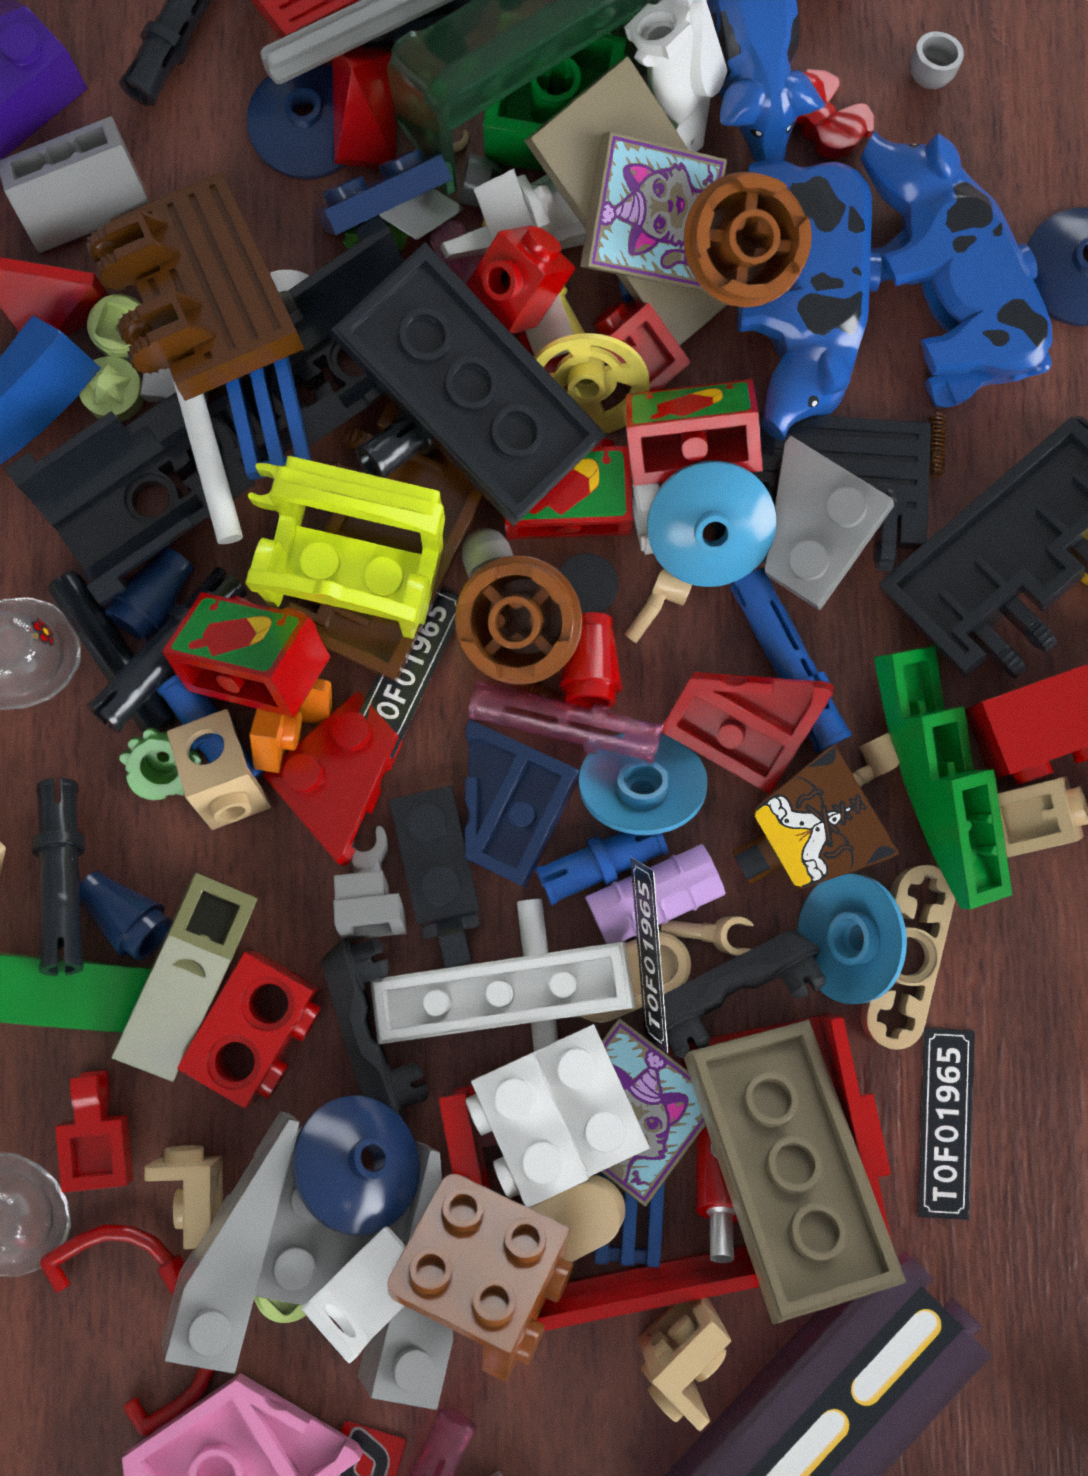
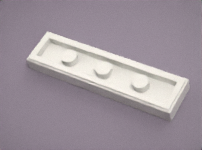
[370,942,635,1044]

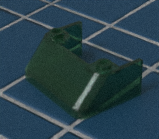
[387,0,657,195]

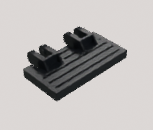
[702,412,931,571]
[878,416,1088,679]

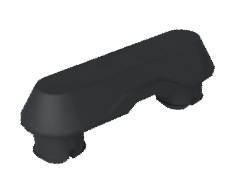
[664,930,827,1058]
[321,937,429,1118]

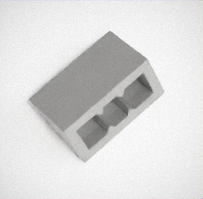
[0,116,150,254]

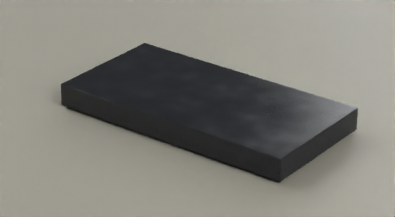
[330,242,607,527]

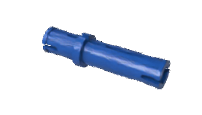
[729,568,852,754]

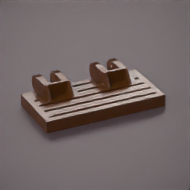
[86,172,304,401]
[287,400,484,682]

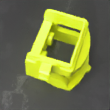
[245,456,445,639]

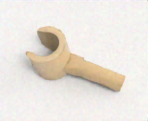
[624,569,692,643]
[853,733,899,788]
[661,916,754,956]

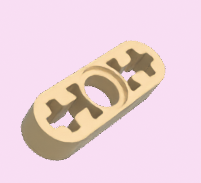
[860,865,955,1050]

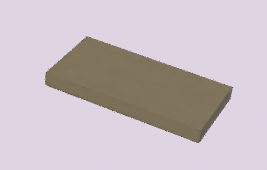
[524,56,728,345]
[684,1020,906,1324]

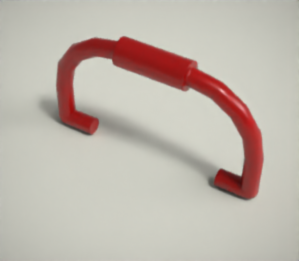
[40,1224,215,1437]

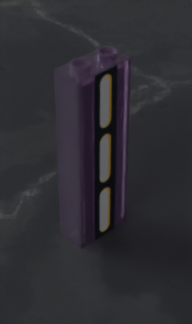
[664,1250,992,1476]

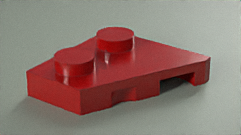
[660,672,835,794]

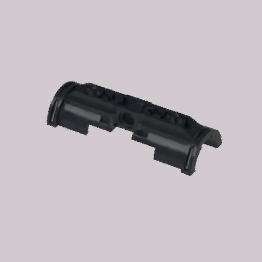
[4,215,404,606]

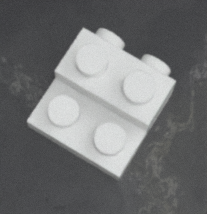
[466,1024,650,1208]

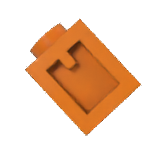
[250,679,333,773]

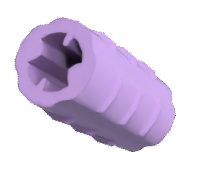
[585,844,726,944]

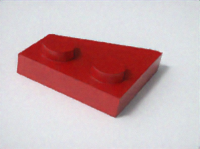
[263,691,403,867]

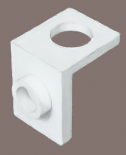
[301,1226,406,1363]

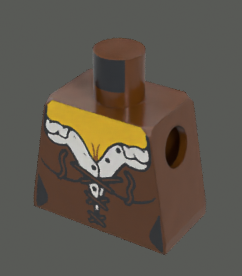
[732,745,899,890]

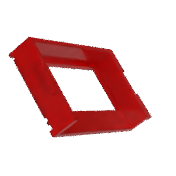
[439,1013,892,1331]

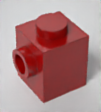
[466,225,576,334]

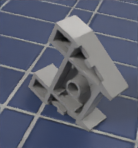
[161,1111,453,1410]

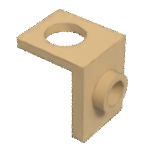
[167,709,271,830]

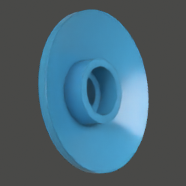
[647,460,776,587]
[579,731,707,835]
[797,873,907,1004]

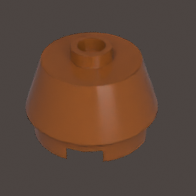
[684,172,812,307]
[455,555,582,684]

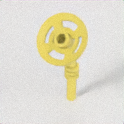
[482,220,650,434]

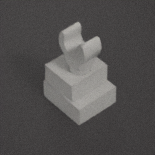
[333,826,407,940]

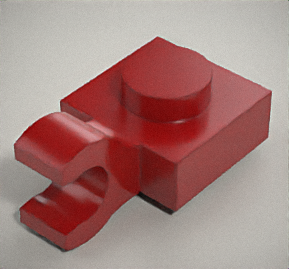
[55,1069,134,1193]

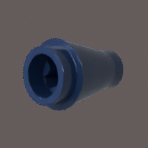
[105,547,195,643]
[79,871,172,961]

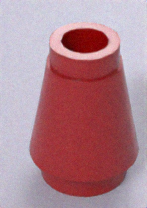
[559,612,623,710]

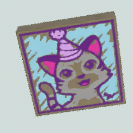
[580,131,727,290]
[600,1018,706,1207]

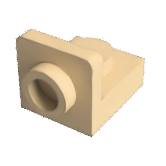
[998,776,1088,858]
[144,1145,223,1249]

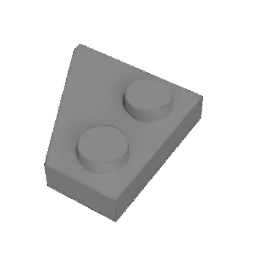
[765,435,894,611]

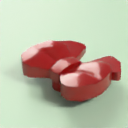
[795,69,875,160]

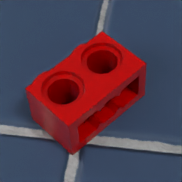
[176,950,322,1109]

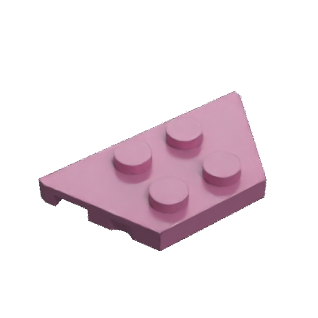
[122,1373,363,1476]

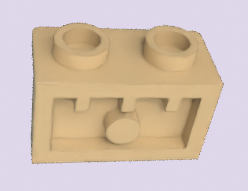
[638,1298,731,1431]

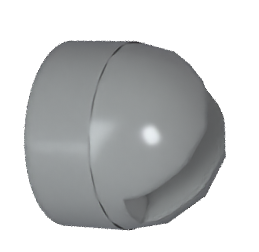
[910,31,964,89]
[462,528,514,578]

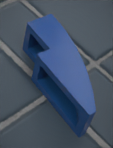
[0,315,101,465]

